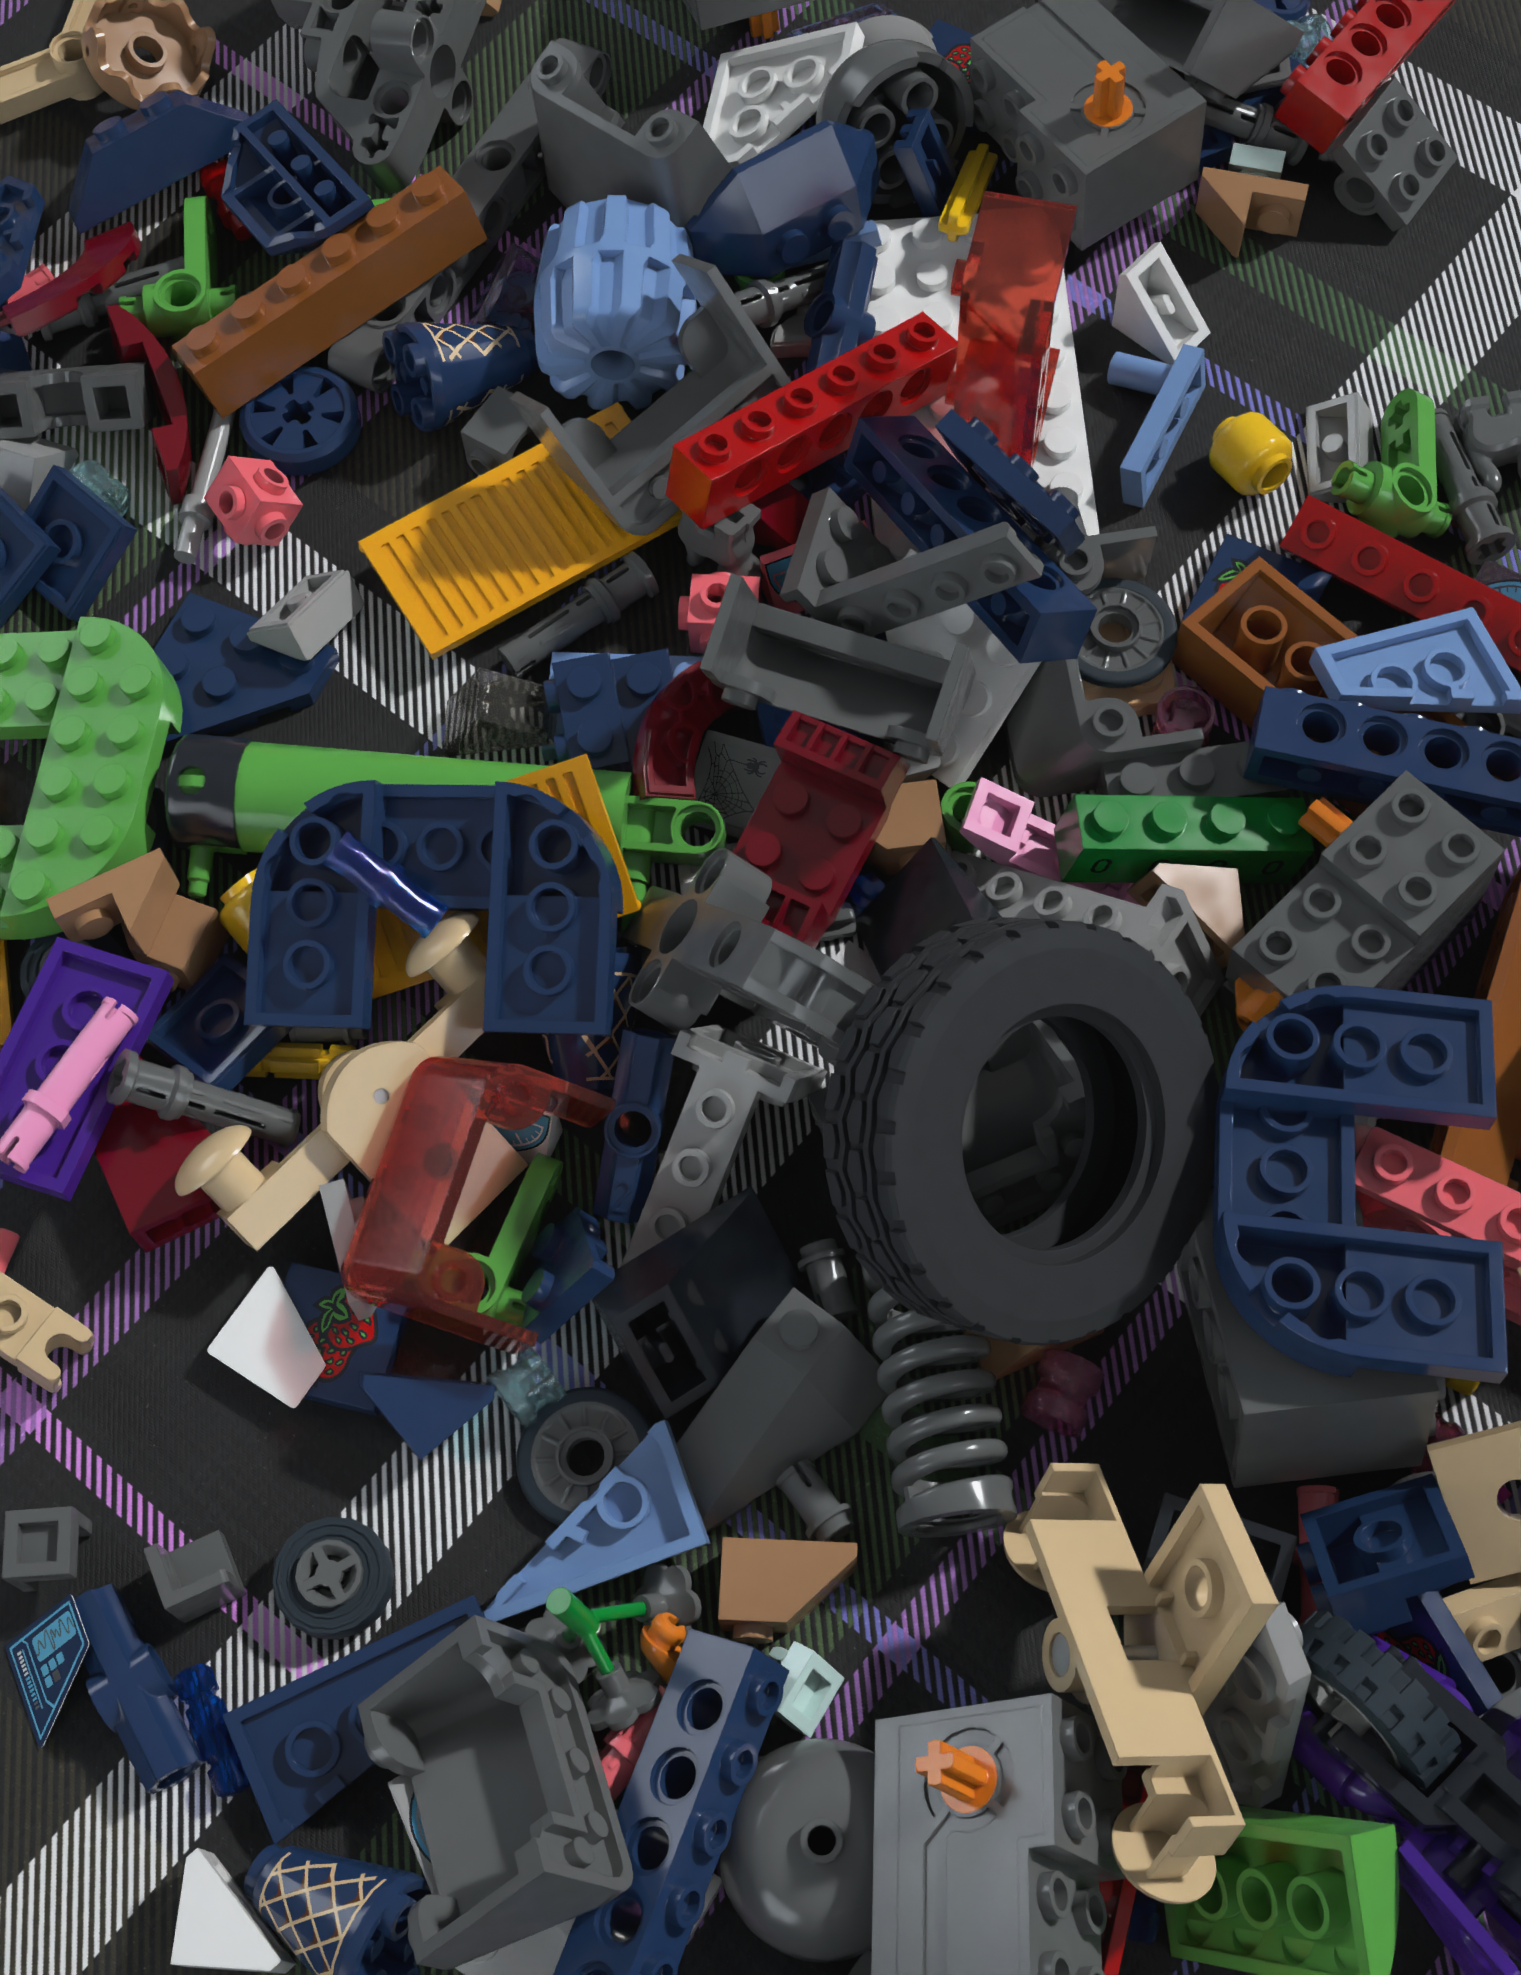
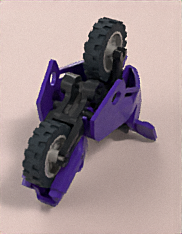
[1291,1610,1521,1975]

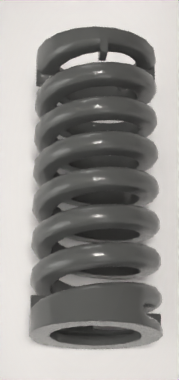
[861,1265,1018,1538]

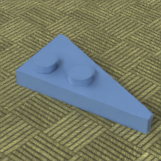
[484,1420,710,1622]

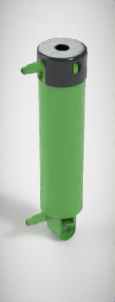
[165,734,728,934]

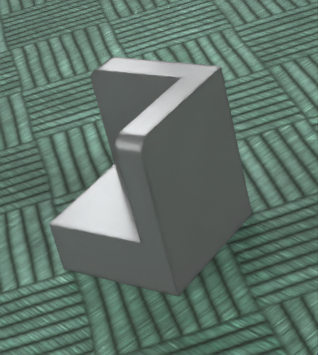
[2,1506,92,1592]
[144,1530,247,1623]

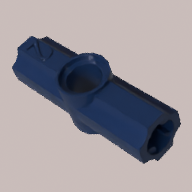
[804,239,878,375]
[593,1027,678,1224]
[74,1583,204,1795]

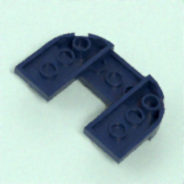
[244,780,623,1037]
[1213,985,1508,1384]

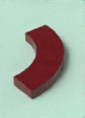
[2,221,141,337]
[633,660,757,801]

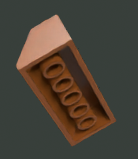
[172,165,488,419]
[1172,556,1504,832]
[1428,863,1521,1191]

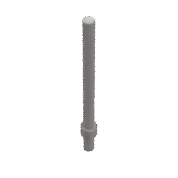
[174,291,252,564]

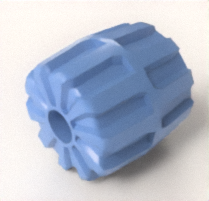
[534,195,697,411]

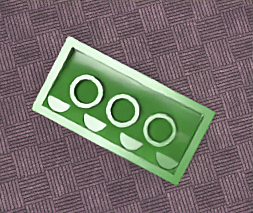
[1164,1805,1399,1975]

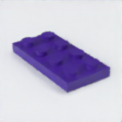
[0,937,174,1202]

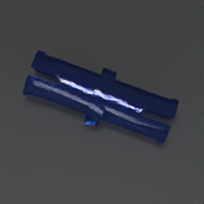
[323,831,449,939]

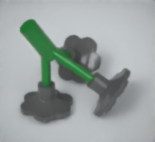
[524,1563,701,1732]

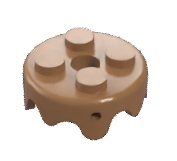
[81,0,216,111]

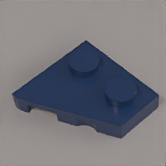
[520,1207,615,1344]

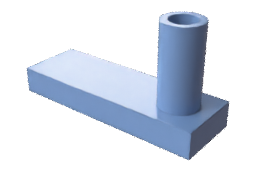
[1107,344,1206,508]

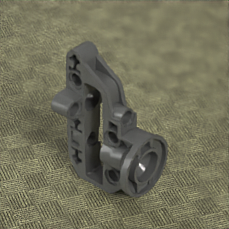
[271,0,487,193]
[621,847,876,1066]

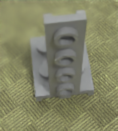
[950,850,1225,1018]
[621,1024,827,1266]

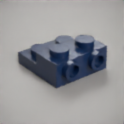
[544,648,674,773]
[1296,1473,1475,1635]

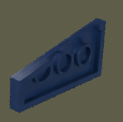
[222,1595,485,1845]

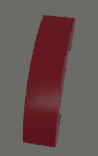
[106,304,192,505]

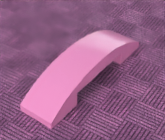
[959,777,1140,905]

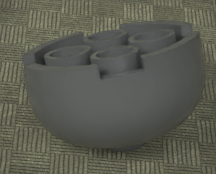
[816,39,974,209]
[718,1738,875,1962]

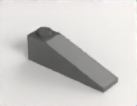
[676,1287,889,1533]

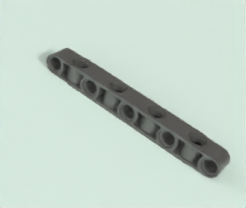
[327,38,612,394]

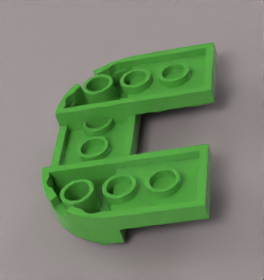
[0,617,183,940]

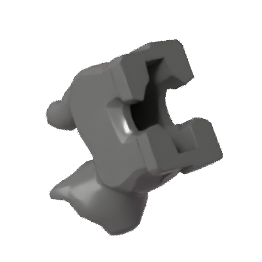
[1453,390,1521,494]
[678,504,763,582]

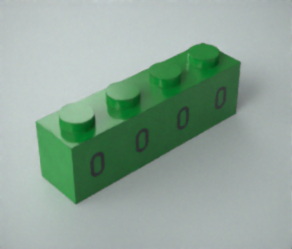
[1054,794,1314,884]

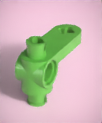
[119,196,240,343]
[1331,388,1452,539]
[393,1152,563,1335]

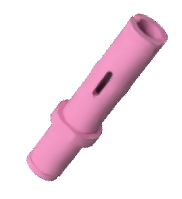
[0,997,139,1173]

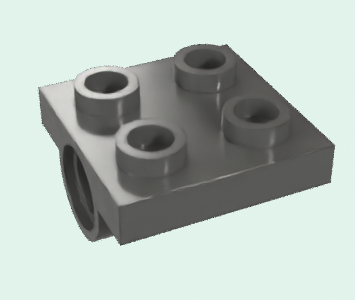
[1329,77,1458,232]

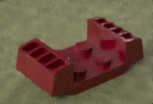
[733,710,910,949]

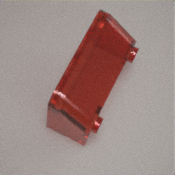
[945,191,1077,468]
[341,1056,616,1355]

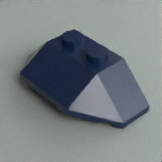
[68,90,250,234]
[221,99,375,256]
[685,120,881,277]

